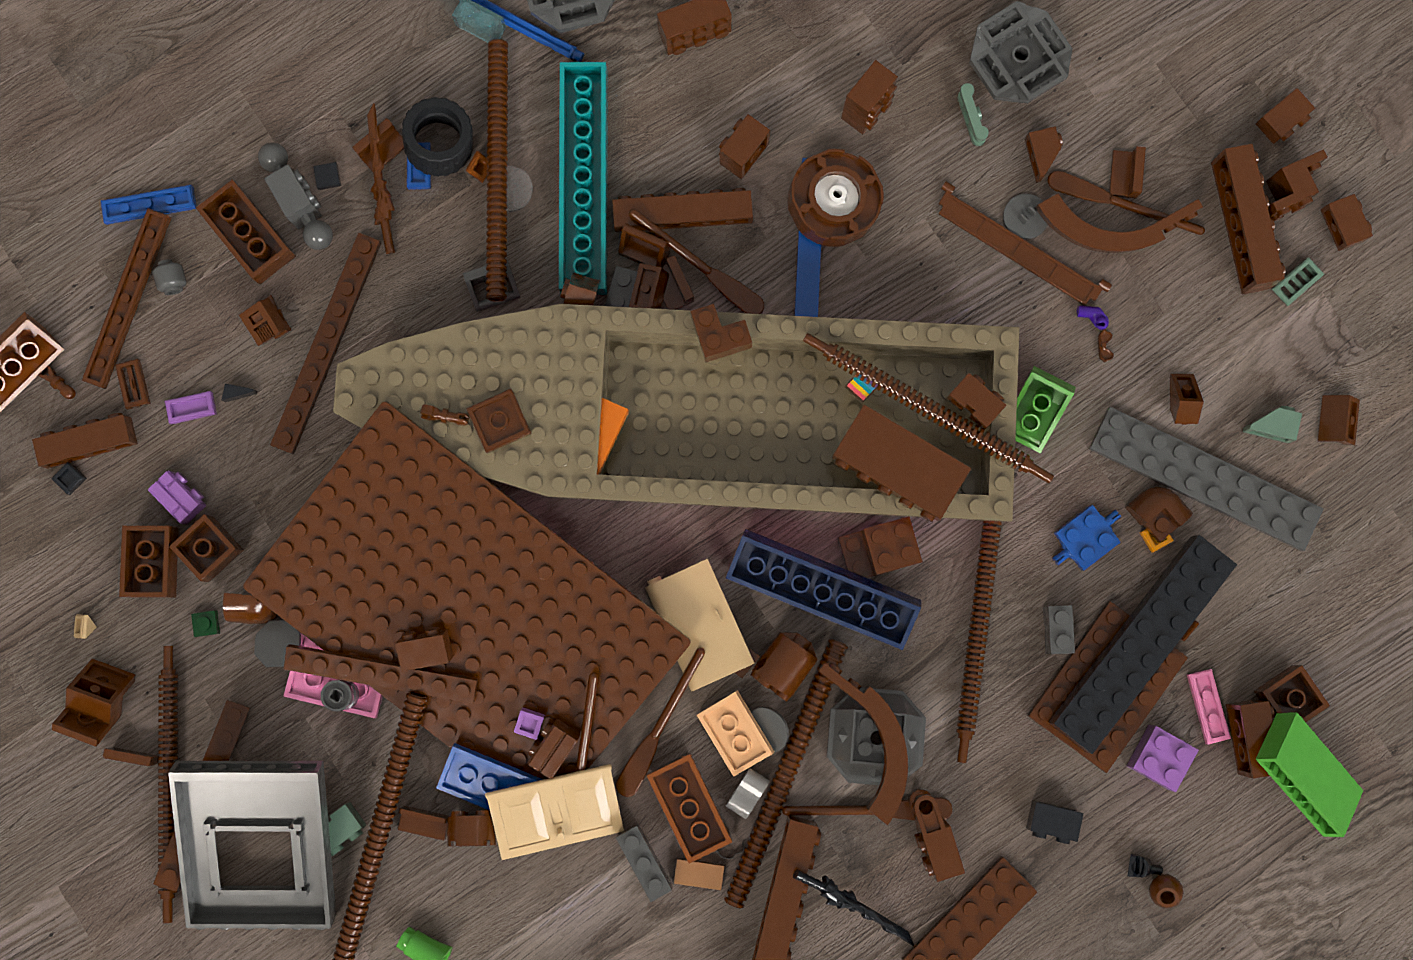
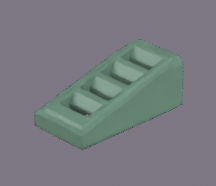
[1272,257,1324,306]

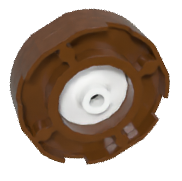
[787,149,884,247]

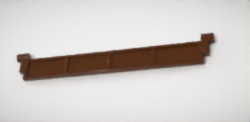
[938,181,1112,306]

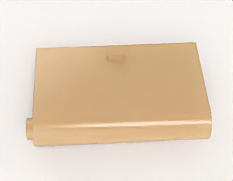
[645,559,755,692]

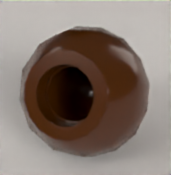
[1149,874,1184,908]

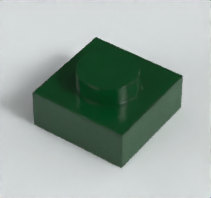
[191,610,220,637]

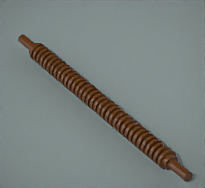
[803,333,1054,483]
[956,520,1002,763]
[158,646,178,923]

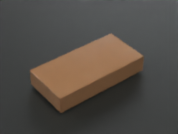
[674,858,724,890]

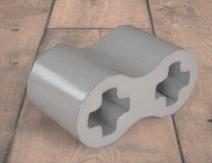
[726,768,770,819]

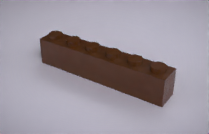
[612,188,753,233]

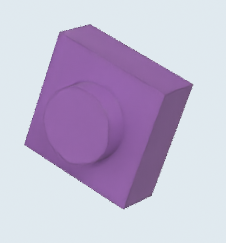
[514,707,545,740]

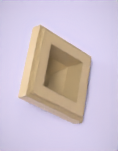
[74,614,97,639]

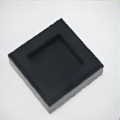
[313,162,341,190]
[51,462,87,495]

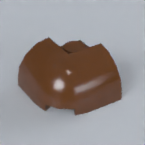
[1125,487,1193,542]
[223,593,278,624]

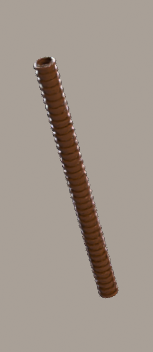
[486,39,508,302]
[724,639,848,909]
[332,692,428,960]

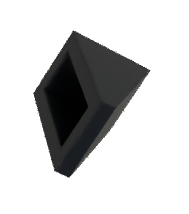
[221,384,257,403]

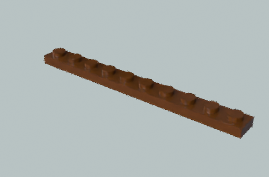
[270,233,381,455]

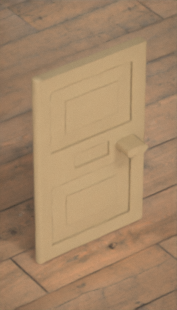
[485,764,624,860]

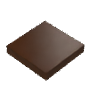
[466,388,532,454]

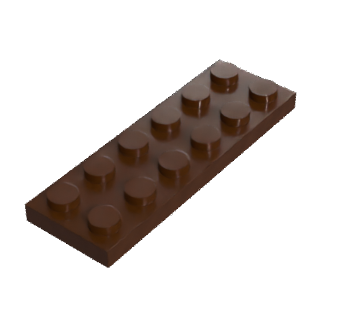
[902,856,1037,960]

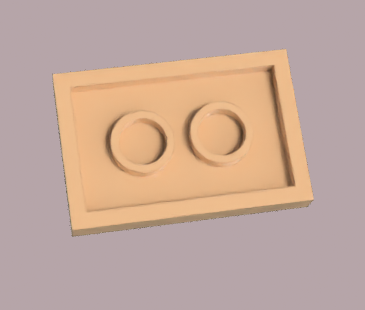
[697,690,775,777]

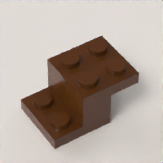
[1266,149,1328,222]
[838,516,923,578]
[52,659,136,747]

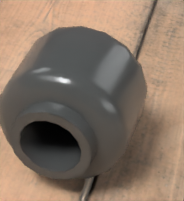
[152,259,187,296]

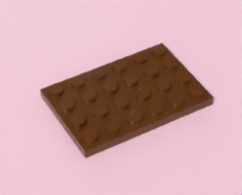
[1027,601,1188,773]

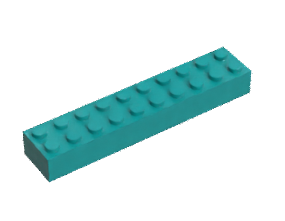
[559,62,608,295]

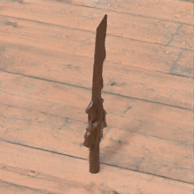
[367,103,395,254]

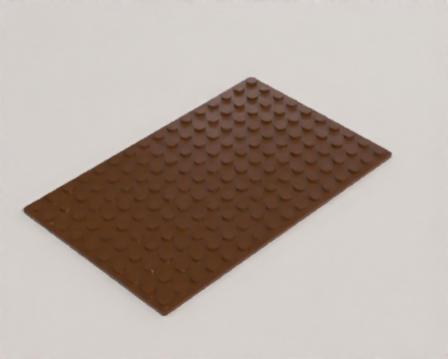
[243,401,691,779]

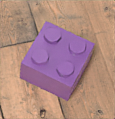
[1126,725,1199,792]

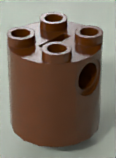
[750,632,818,702]

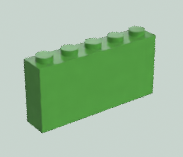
[1256,712,1363,837]

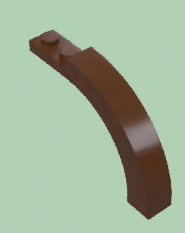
[1035,193,1203,253]
[818,663,908,825]

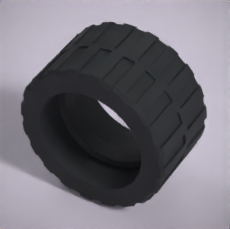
[402,97,473,177]

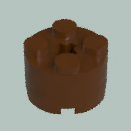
[447,810,496,847]

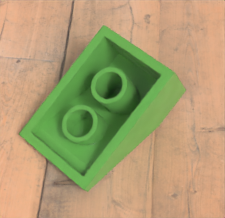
[1015,366,1076,453]

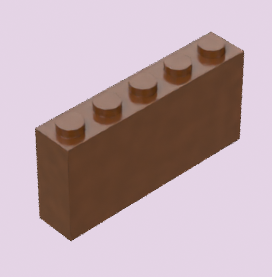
[832,405,971,522]

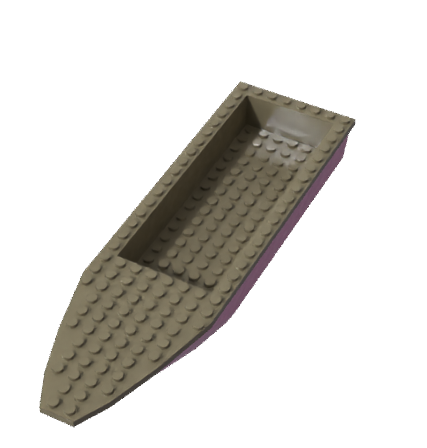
[333,304,1019,522]

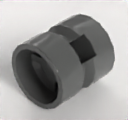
[321,680,359,711]

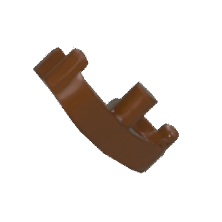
[1098,329,1114,363]

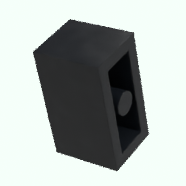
[1026,800,1084,844]

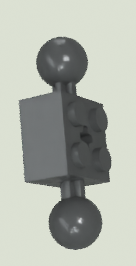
[258,142,333,250]

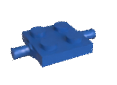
[1052,505,1121,571]

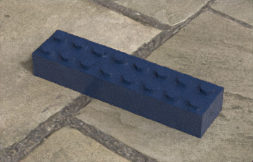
[726,529,921,650]

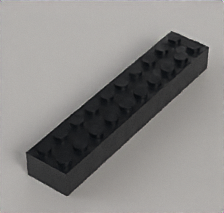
[1048,535,1238,754]

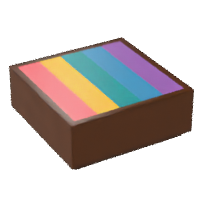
[845,374,879,403]

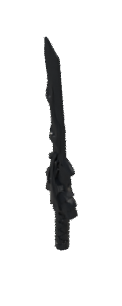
[793,869,914,946]

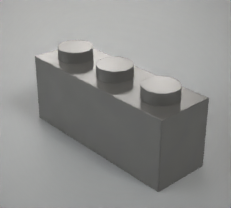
[616,823,673,902]

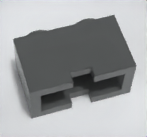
[1043,605,1075,654]

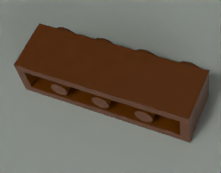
[32,413,138,469]

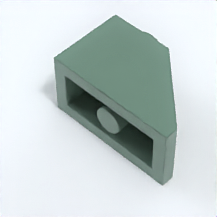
[1243,406,1302,443]

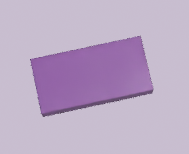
[165,391,217,424]

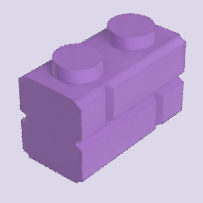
[148,470,206,525]

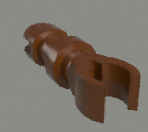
[38,366,76,399]
[420,404,469,426]

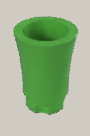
[396,927,453,960]

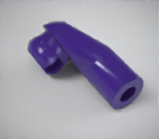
[1077,306,1109,330]

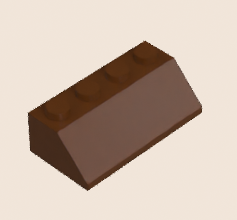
[0,312,64,412]

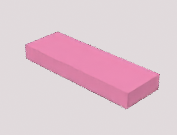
[1187,669,1231,744]

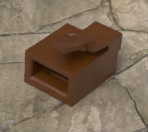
[239,295,291,346]

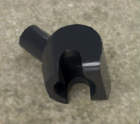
[1127,853,1163,878]

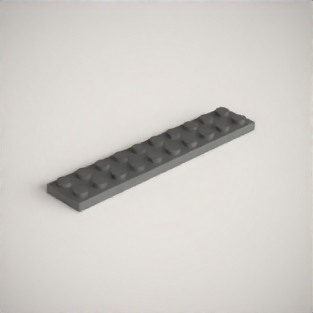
[1089,407,1324,551]

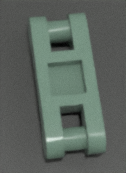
[957,83,989,146]

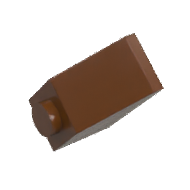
[1025,126,1063,183]
[1170,374,1204,425]

